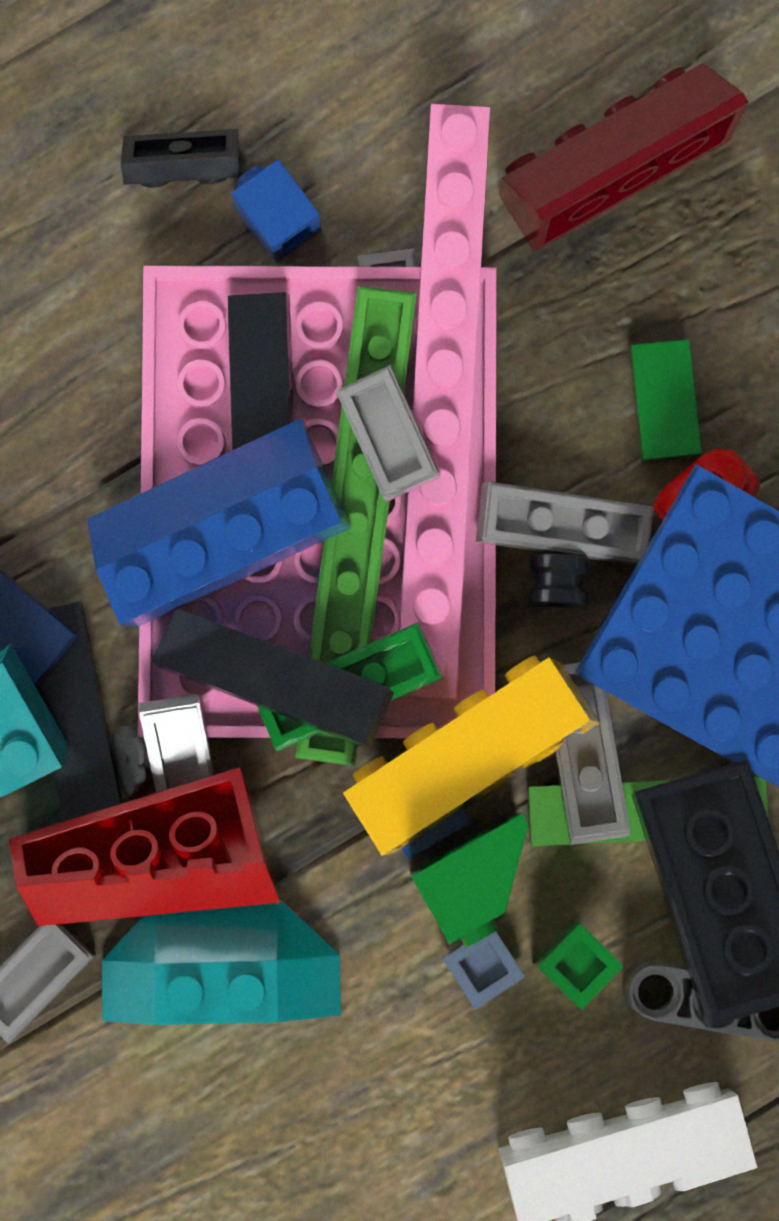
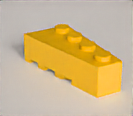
[343,655,601,856]

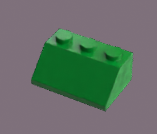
[410,813,529,948]

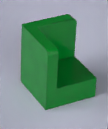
[533,920,624,1010]

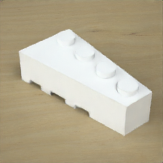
[498,1082,757,1221]

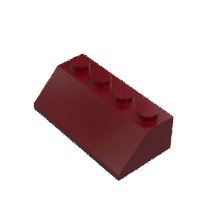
[499,63,749,252]

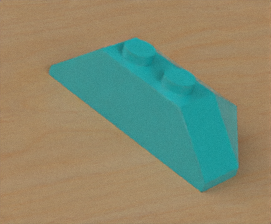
[102,898,341,1025]

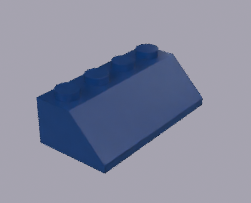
[87,418,352,627]

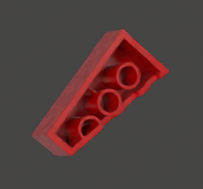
[9,767,280,926]

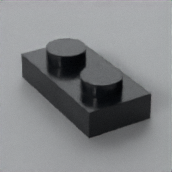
[121,129,240,188]

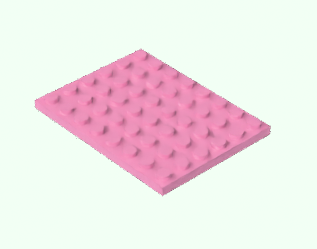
[138,266,496,739]

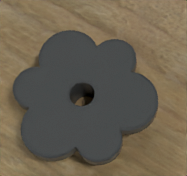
[113,726,150,795]

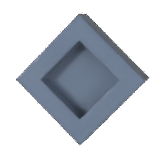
[442,932,525,1010]

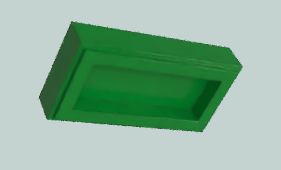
[629,339,702,463]

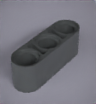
[623,962,779,1041]

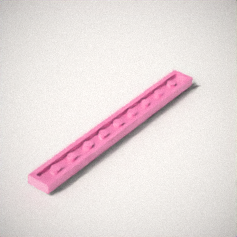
[400,104,490,699]

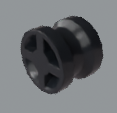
[529,554,589,608]

